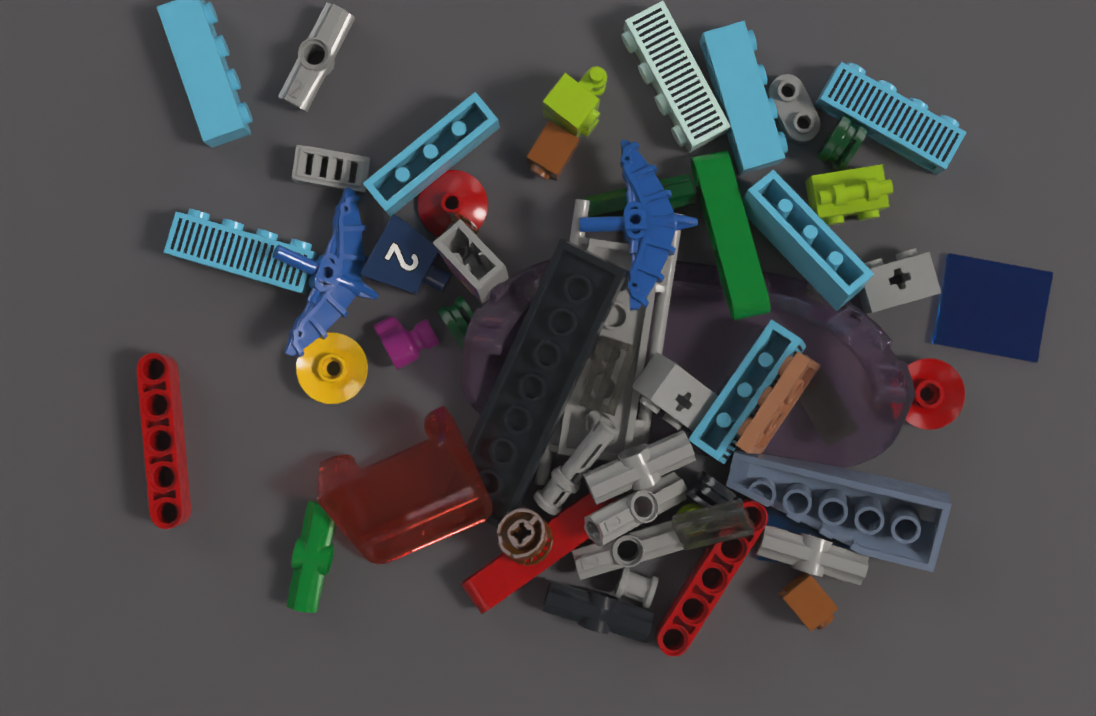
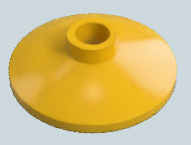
[296,333,368,404]

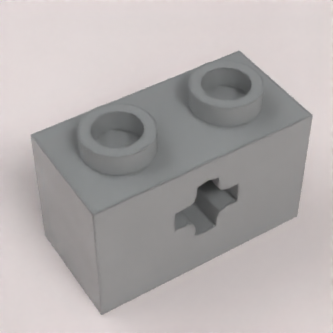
[858,248,941,315]
[631,352,718,432]

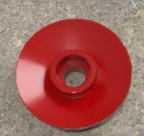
[418,170,488,236]
[893,358,965,430]

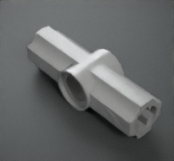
[278,2,355,113]
[583,430,696,505]
[584,471,687,546]
[572,519,684,580]
[755,525,869,586]

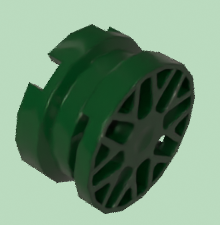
[816,115,868,171]
[438,295,489,352]

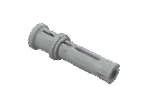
[533,417,620,515]

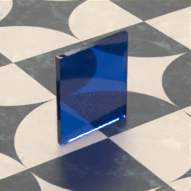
[932,253,1053,363]

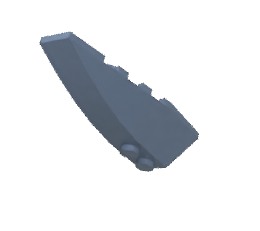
[726,450,952,573]

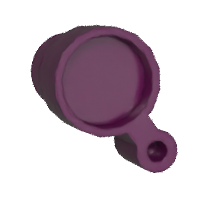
[373,316,440,370]

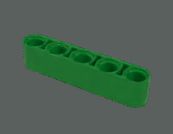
[691,150,770,321]

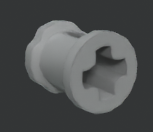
[614,567,658,608]

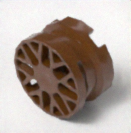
[496,508,553,566]

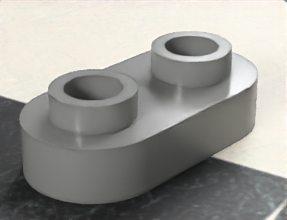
[767,74,821,144]

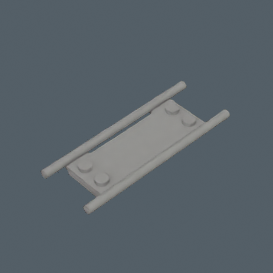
[534,199,684,494]

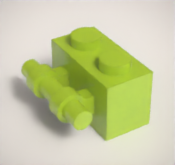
[543,66,607,138]
[805,164,893,226]

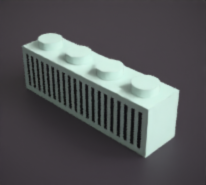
[621,1,731,153]

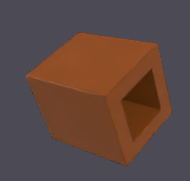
[527,120,580,181]
[778,572,839,631]

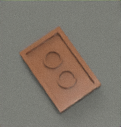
[736,352,821,454]

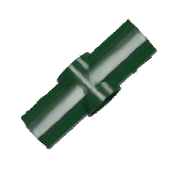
[584,174,696,217]

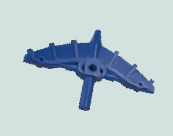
[579,140,698,311]
[273,187,378,358]

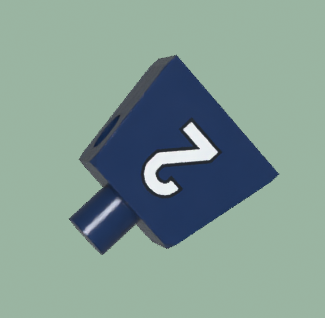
[360,214,452,296]

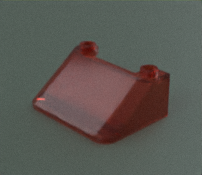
[316,405,493,564]

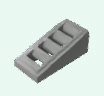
[292,145,371,193]

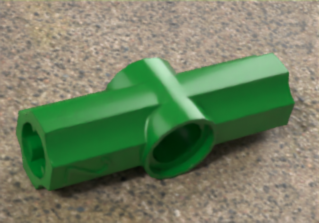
[286,500,340,613]

